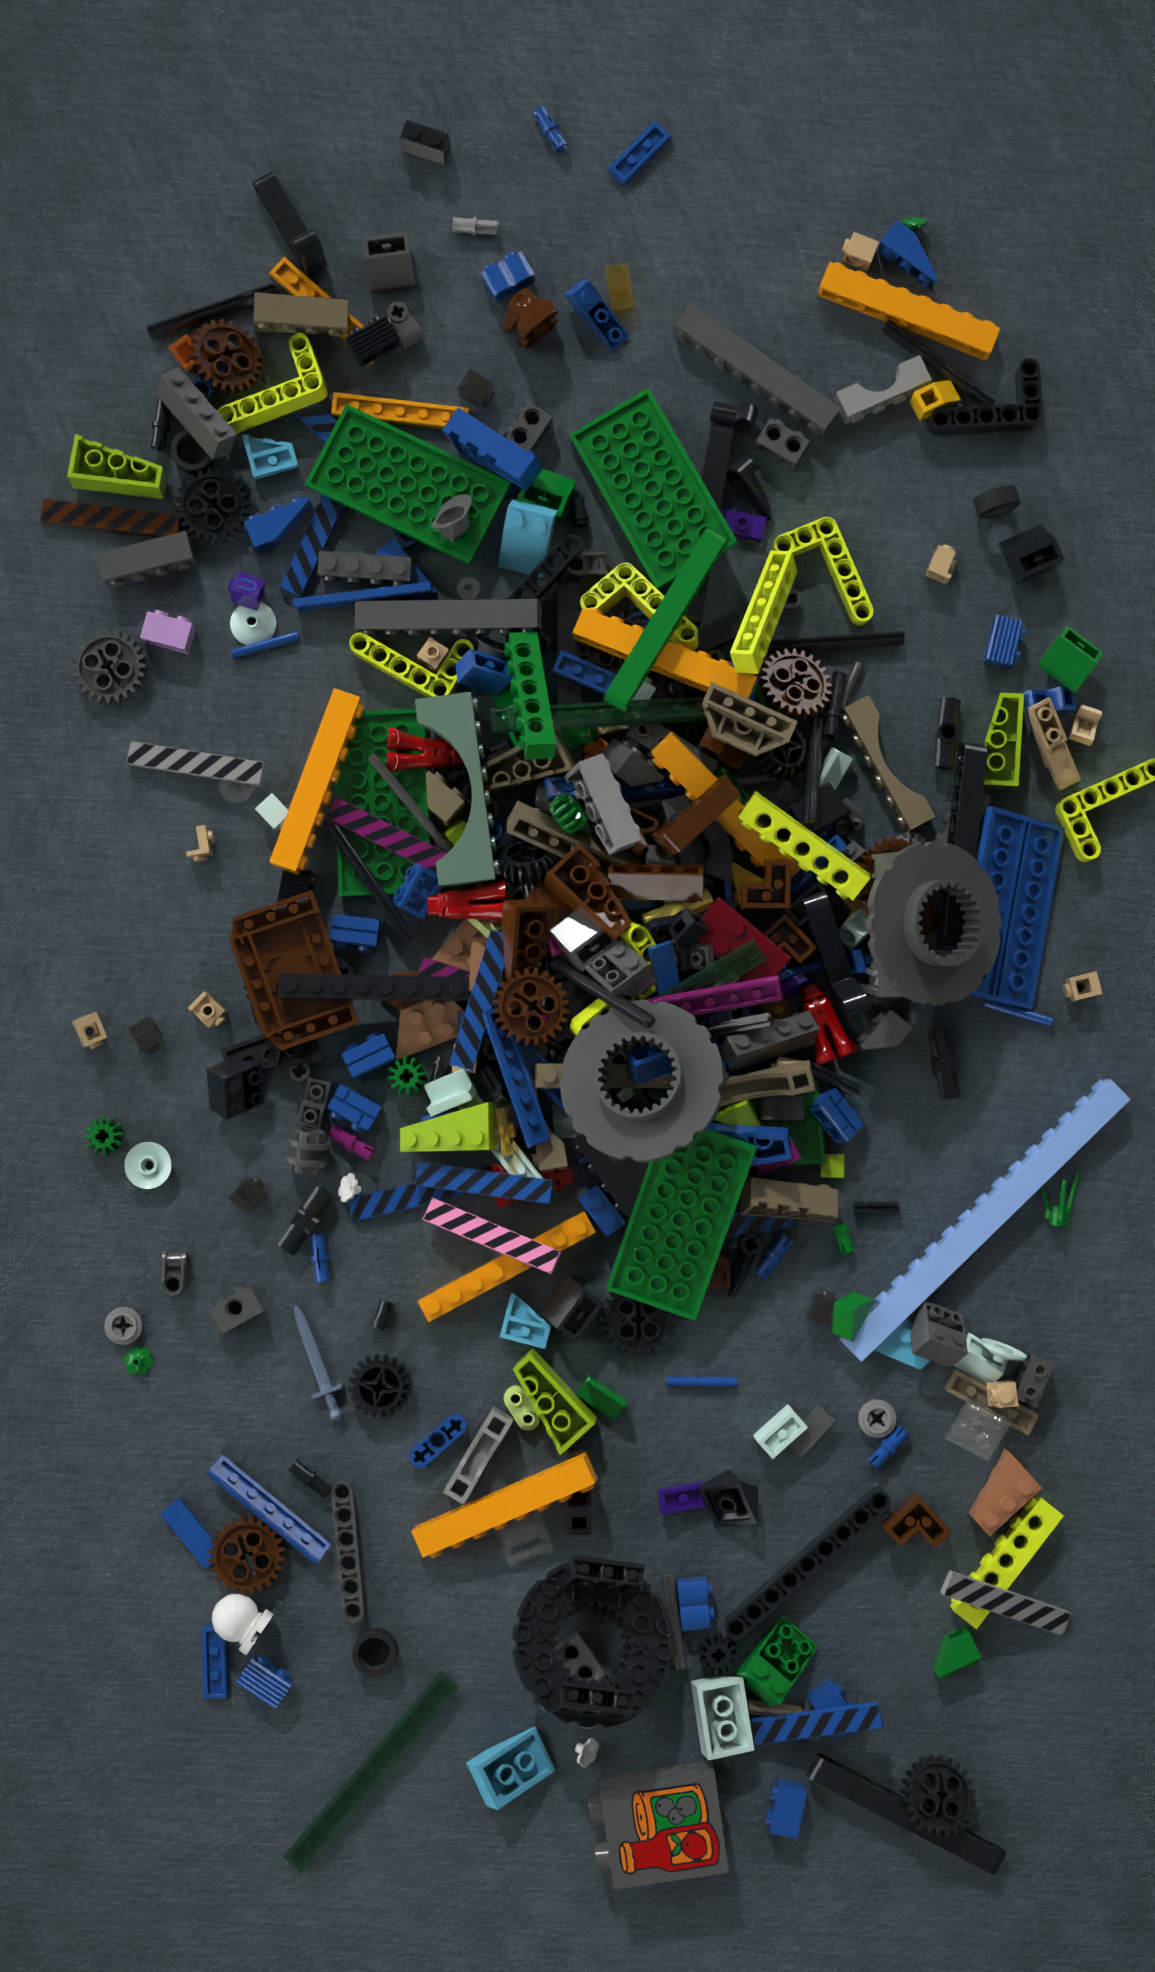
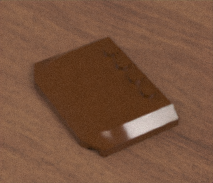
[230,890,359,1051]

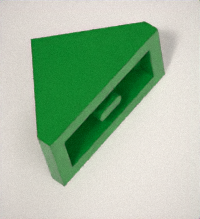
[832,1292,874,1342]

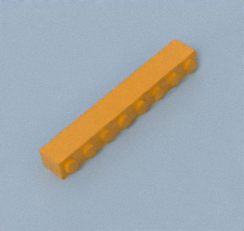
[817,262,1000,361]
[572,607,757,699]
[269,688,364,875]
[651,732,801,878]
[418,1210,596,1322]
[411,1452,598,1558]

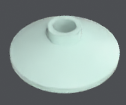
[230,602,276,645]
[124,1142,172,1189]
[981,1338,1027,1364]

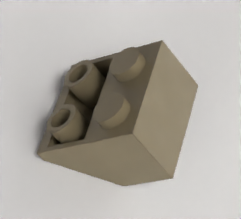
[426,771,466,828]

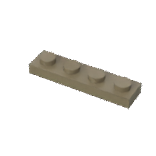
[944,1368,1039,1436]

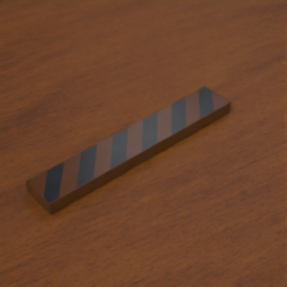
[40,499,181,537]

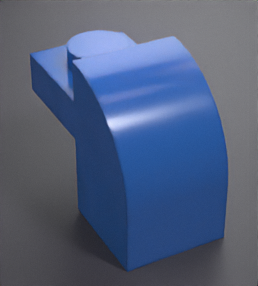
[1024,686,1076,715]

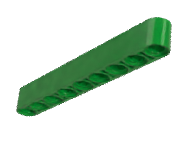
[603,528,728,712]

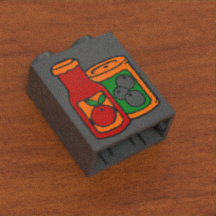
[588,1760,729,1890]

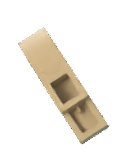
[1028,697,1081,790]

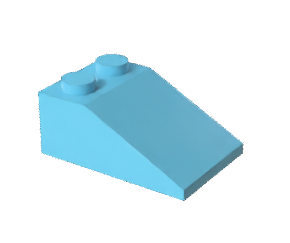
[498,499,557,578]
[466,1727,556,1810]

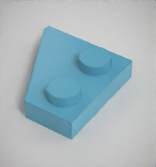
[242,434,299,480]
[500,1292,551,1349]
[874,1318,931,1370]

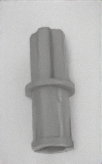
[453,217,499,236]

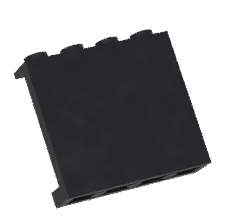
[573,1089,656,1216]

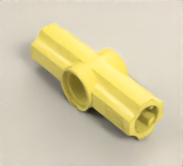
[641,888,714,930]

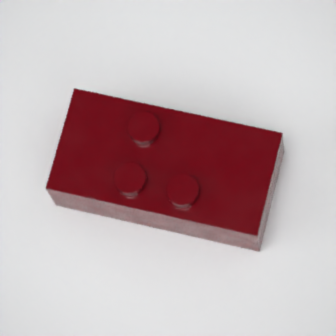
[698,897,794,981]

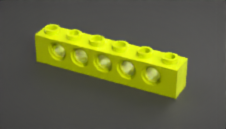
[730,551,798,674]
[738,791,870,900]
[950,1494,1064,1629]

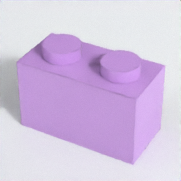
[140,610,196,654]

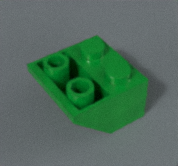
[517,469,577,525]
[1037,625,1104,693]

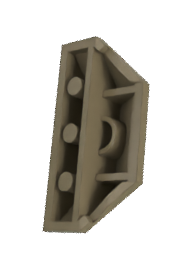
[702,682,798,757]

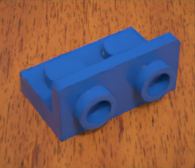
[393,863,440,920]

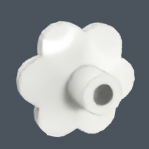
[338,1173,361,1202]
[575,1738,599,1768]

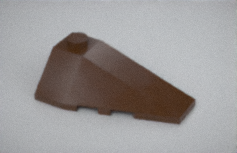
[543,843,632,940]
[502,899,558,999]

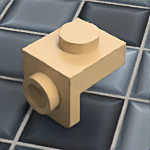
[1068,705,1103,746]
[186,825,215,862]

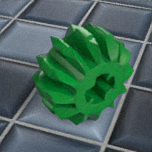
[549,793,588,834]
[387,1056,427,1096]
[84,1116,125,1156]

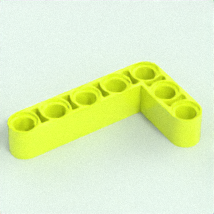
[218,333,328,434]
[772,517,874,627]
[580,563,699,651]
[349,633,474,698]
[1055,758,1155,862]
[570,922,656,1036]

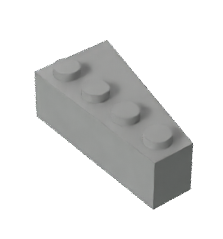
[564,753,642,855]

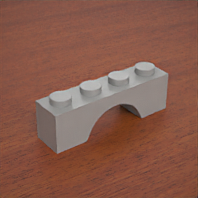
[834,355,932,424]
[443,1406,513,1505]

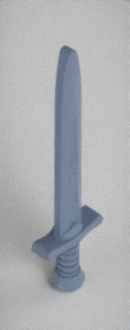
[294,1305,344,1420]

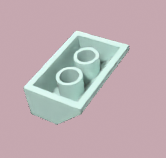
[691,1676,754,1760]

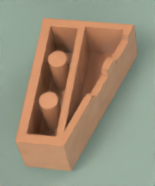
[969,1448,1042,1536]

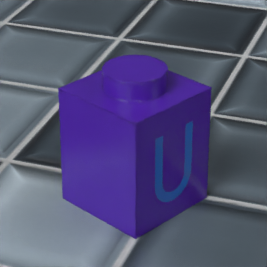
[228,571,265,611]

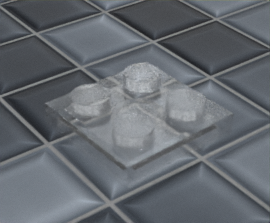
[946,1398,1011,1460]

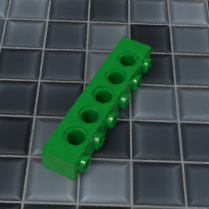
[504,632,556,760]

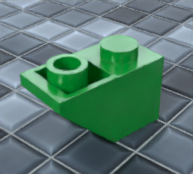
[932,1626,981,1678]

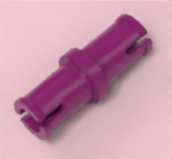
[328,1124,376,1161]

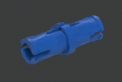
[533,106,569,153]
[755,1233,794,1280]
[310,1234,330,1283]
[867,1425,910,1470]

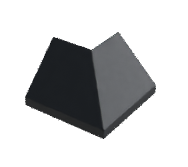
[699,1469,758,1527]

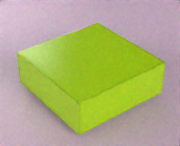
[820,1154,844,1178]

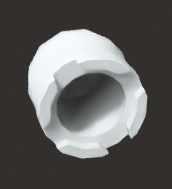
[212,1593,274,1655]

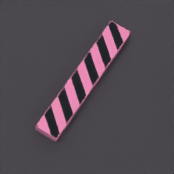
[423,1198,561,1275]

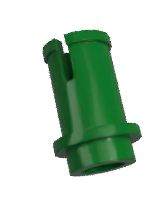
[832,1223,855,1254]

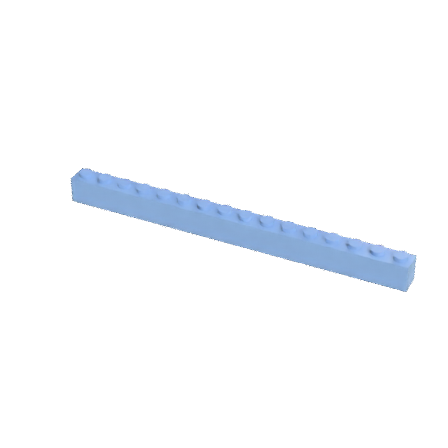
[839,1079,1131,1362]

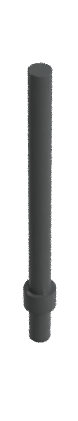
[368,753,454,853]

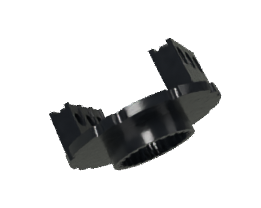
[512,1555,674,1729]

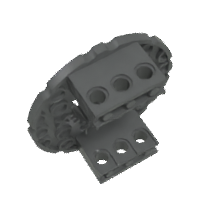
[866,841,1002,1005]
[560,1000,730,1164]

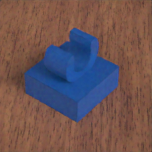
[846,949,873,975]

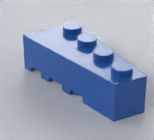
[442,408,543,491]
[707,1123,793,1166]

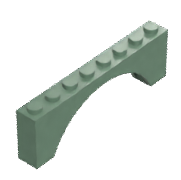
[415,692,500,888]

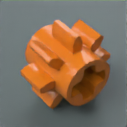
[582,737,609,760]

